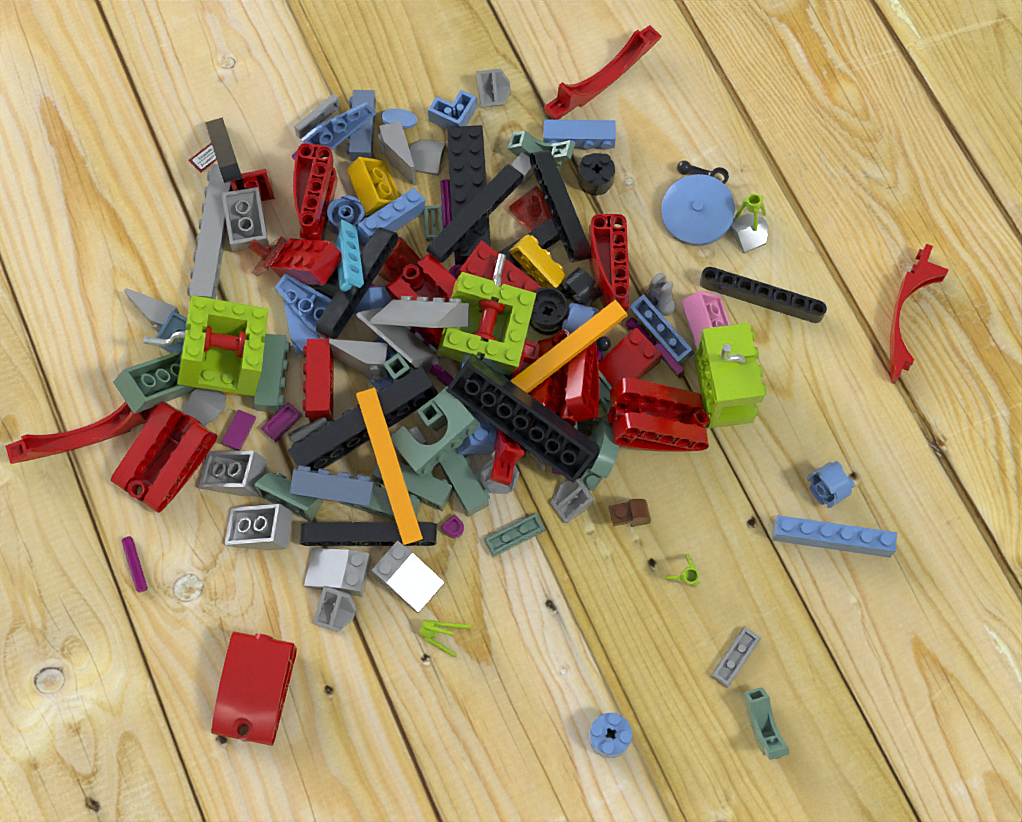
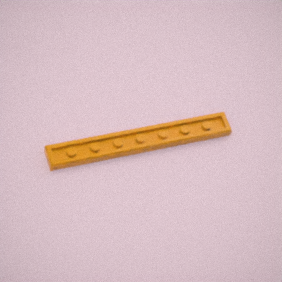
[511,300,628,393]
[356,387,423,545]

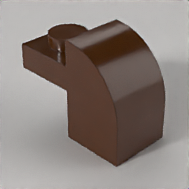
[609,499,651,527]

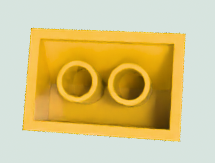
[346,157,400,215]
[508,234,566,289]

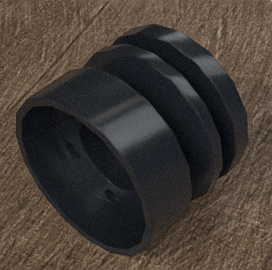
[529,287,568,335]

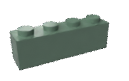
[254,334,291,412]
[438,448,490,517]
[372,462,453,512]
[339,476,421,521]

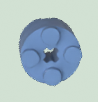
[327,195,366,236]
[562,303,598,334]
[807,461,855,508]
[589,713,632,758]

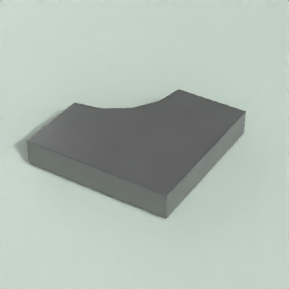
[288,417,327,443]

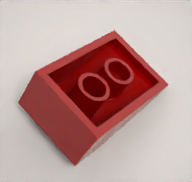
[231,169,275,202]
[598,327,662,388]

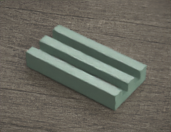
[424,205,443,241]

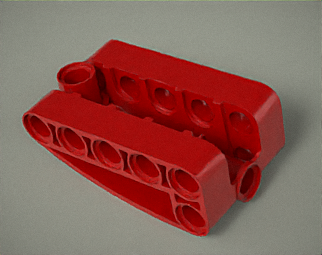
[293,143,338,241]
[589,214,630,312]
[385,253,482,358]
[531,330,599,427]
[608,377,709,452]
[111,402,218,513]
[211,631,297,746]

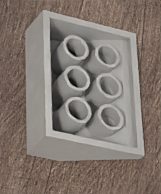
[370,296,469,328]
[356,307,440,374]

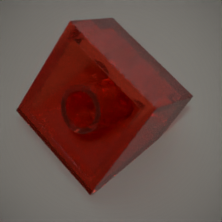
[378,237,420,283]

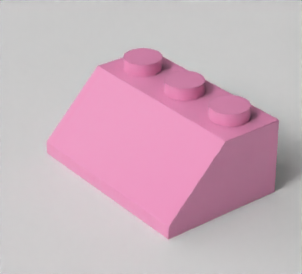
[682,291,730,348]

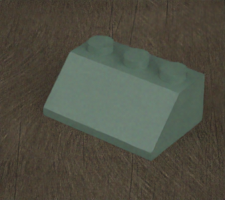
[254,471,323,522]

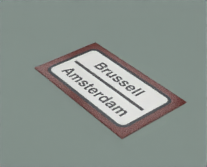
[188,143,217,173]

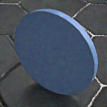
[382,109,417,129]

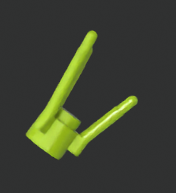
[735,194,766,231]
[665,554,700,587]
[419,620,471,657]

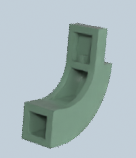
[508,130,575,166]
[578,419,620,490]
[743,687,789,760]

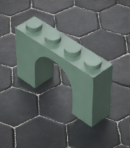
[383,353,448,432]
[391,386,481,476]

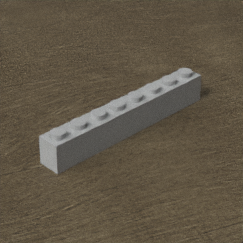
[187,164,234,299]

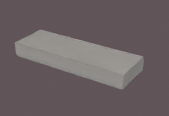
[294,94,340,139]
[711,626,761,688]

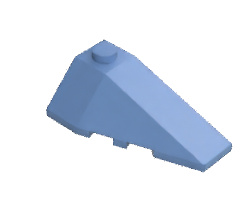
[301,102,377,151]
[275,273,332,338]

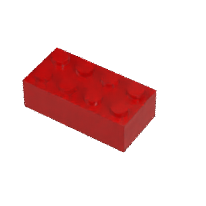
[269,238,342,286]
[456,241,541,292]
[302,338,334,422]

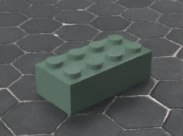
[113,350,196,414]

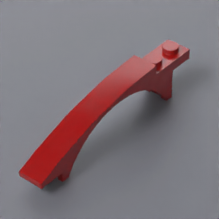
[543,25,662,120]
[890,243,949,384]
[490,340,540,486]
[5,401,158,464]

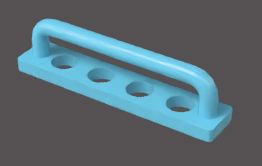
[335,219,364,292]

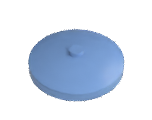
[661,174,735,246]

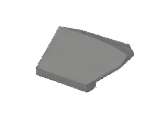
[477,69,511,107]
[410,139,446,175]
[730,213,769,254]
[182,388,226,426]
[475,458,519,494]
[550,478,595,523]
[313,585,357,632]

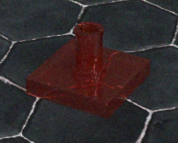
[509,186,552,232]
[248,236,287,277]

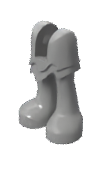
[645,273,676,316]

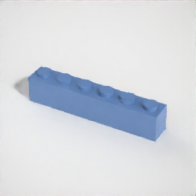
[772,515,897,558]

